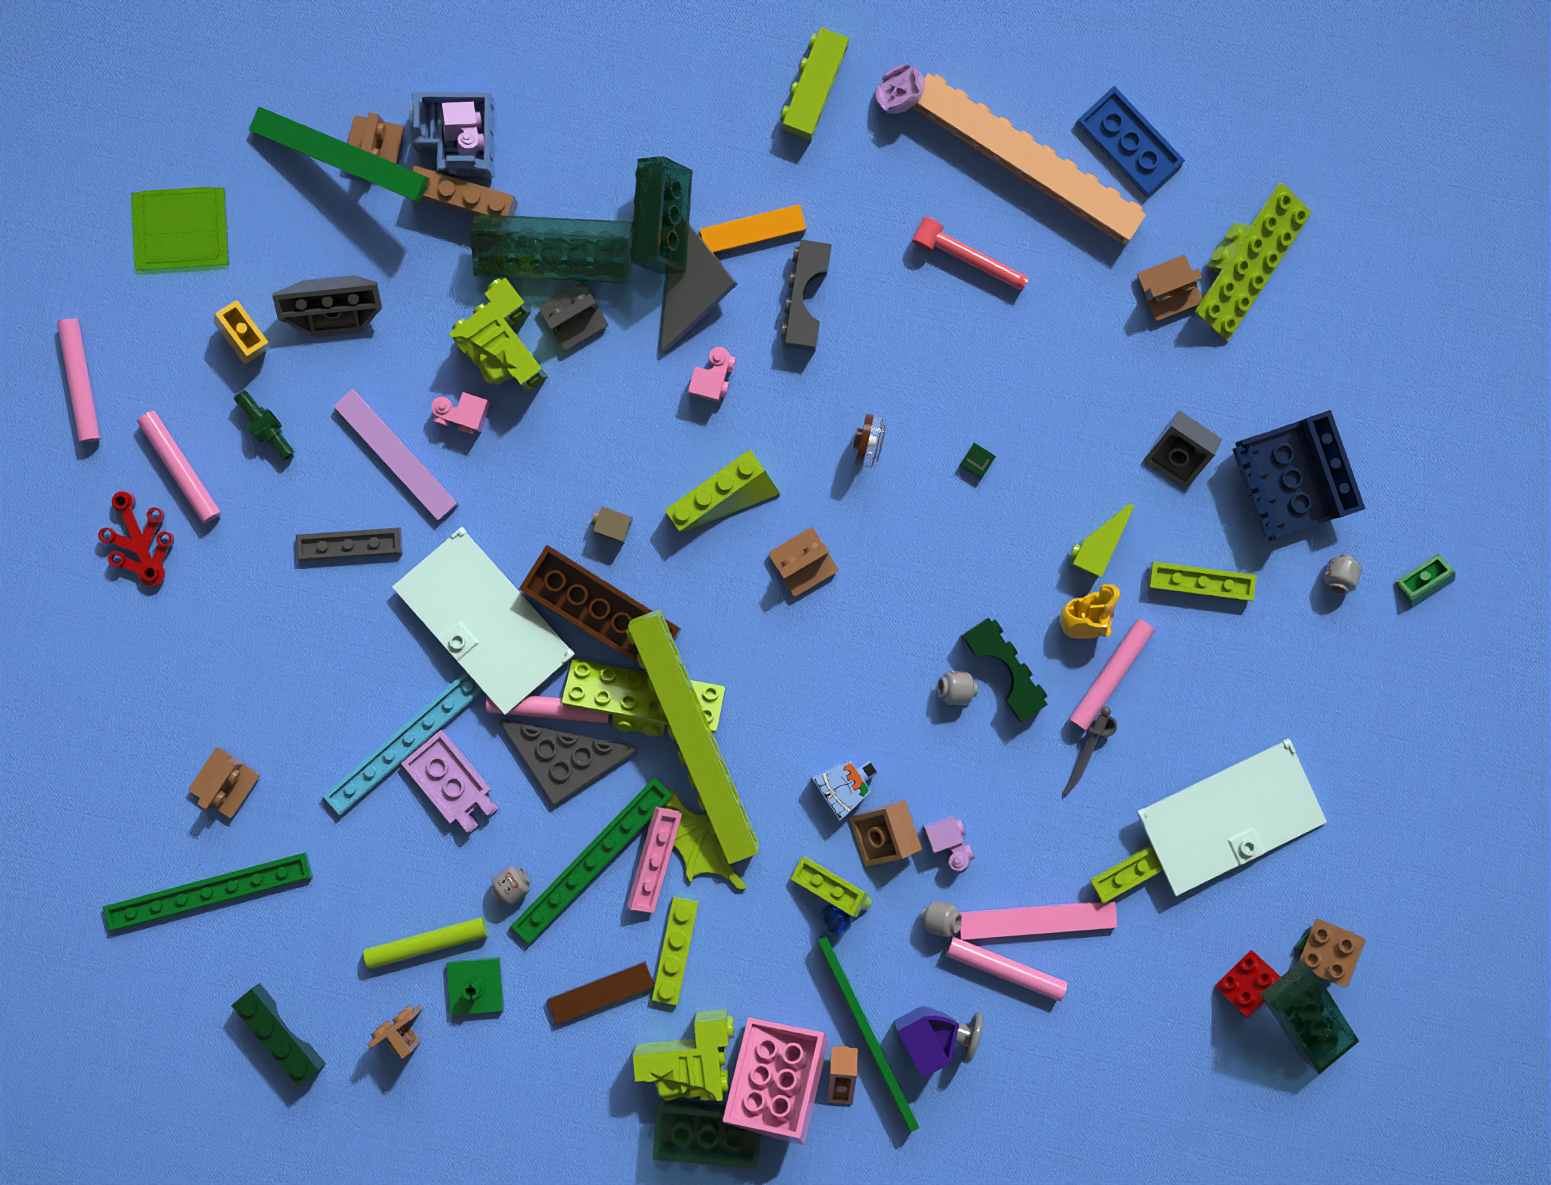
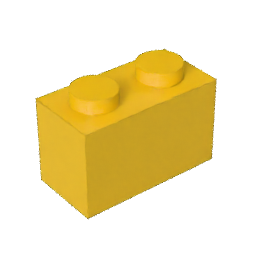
[213,300,269,364]

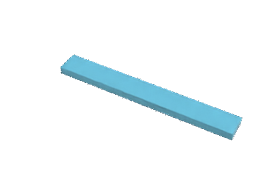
[322,671,483,816]

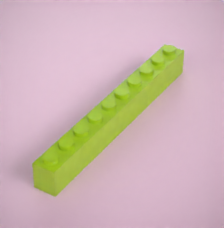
[626,609,759,864]

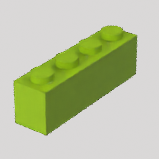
[780,27,849,141]

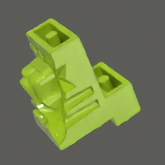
[449,277,548,391]
[633,1009,734,1101]

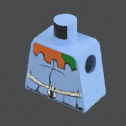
[812,760,878,820]

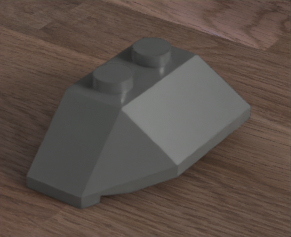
[272,275,382,336]

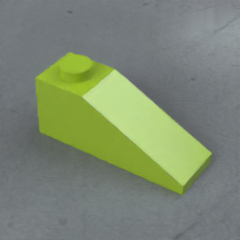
[1069,504,1134,578]

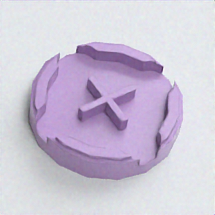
[875,65,925,114]

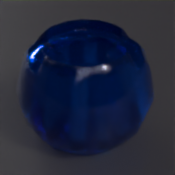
[820,903,853,935]

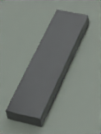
[296,528,403,561]

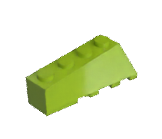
[665,449,780,533]

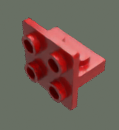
[1215,950,1285,1018]

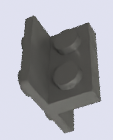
[539,281,608,351]

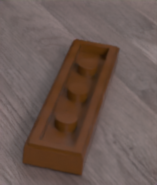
[547,961,655,1024]

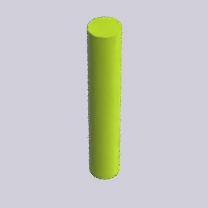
[363,916,489,970]

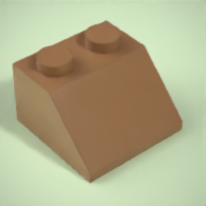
[849,800,922,867]

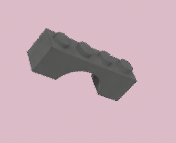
[781,240,831,351]

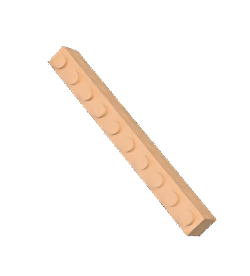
[912,73,1147,245]

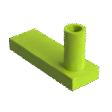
[791,856,872,917]

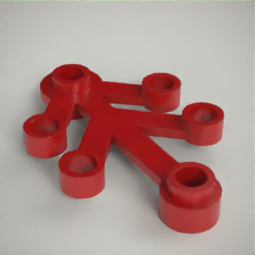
[98,491,175,586]

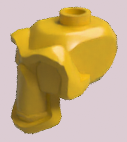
[1059,584,1120,639]

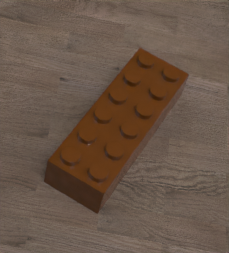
[519,545,682,669]

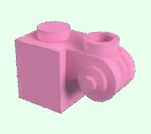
[688,347,736,403]
[432,392,491,435]

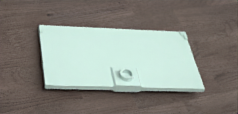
[392,527,575,715]
[1136,739,1327,896]

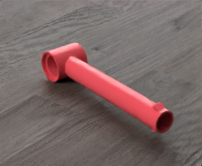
[911,217,1029,292]

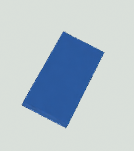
[1076,86,1185,197]

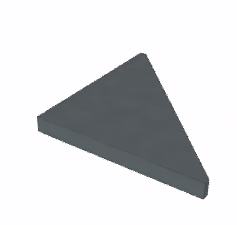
[661,211,738,352]
[499,719,638,806]

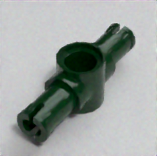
[233,390,295,461]

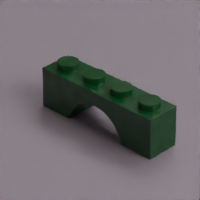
[961,618,1048,722]
[231,983,325,1087]

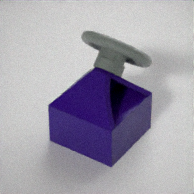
[894,1006,983,1078]

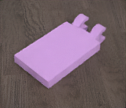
[401,730,499,833]

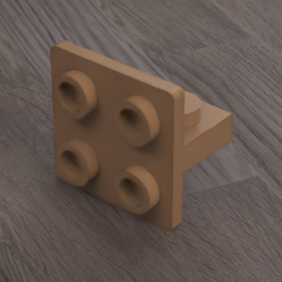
[348,112,405,164]
[1137,255,1203,321]
[769,527,838,596]
[189,747,260,818]
[1298,919,1366,988]
[367,1004,422,1058]

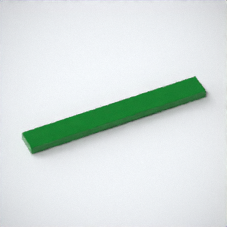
[249,106,430,203]
[510,777,673,945]
[103,852,313,932]
[817,934,919,1132]

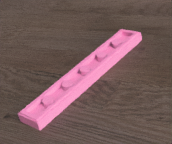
[959,900,1117,940]

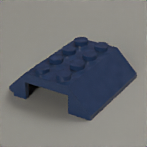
[1232,410,1366,541]

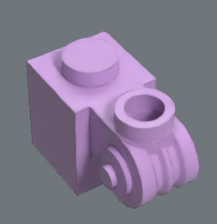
[442,101,484,156]
[923,815,974,871]

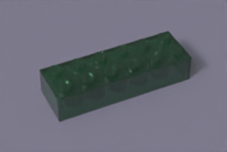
[470,214,632,283]

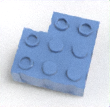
[409,92,495,178]

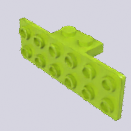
[1195,183,1311,341]
[562,659,725,737]

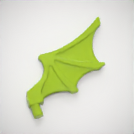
[663,789,747,889]

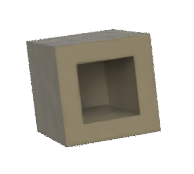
[591,506,633,543]

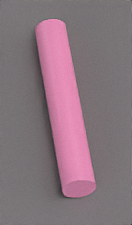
[57,319,101,443]
[137,411,221,524]
[1069,618,1155,731]
[486,695,610,724]
[945,936,1067,1002]

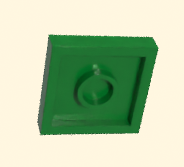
[447,957,504,1015]

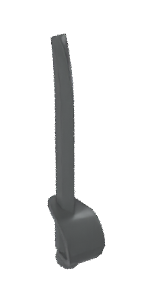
[1063,706,1117,796]

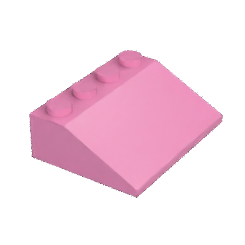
[723,1017,828,1145]

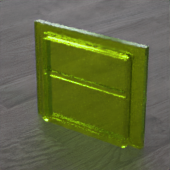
[131,187,229,270]

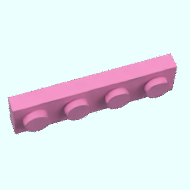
[627,807,682,913]

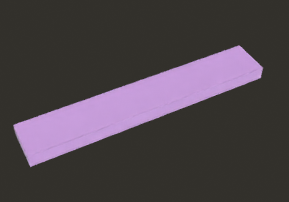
[334,389,459,521]

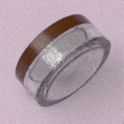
[853,413,886,469]

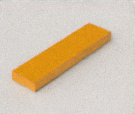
[700,204,806,254]

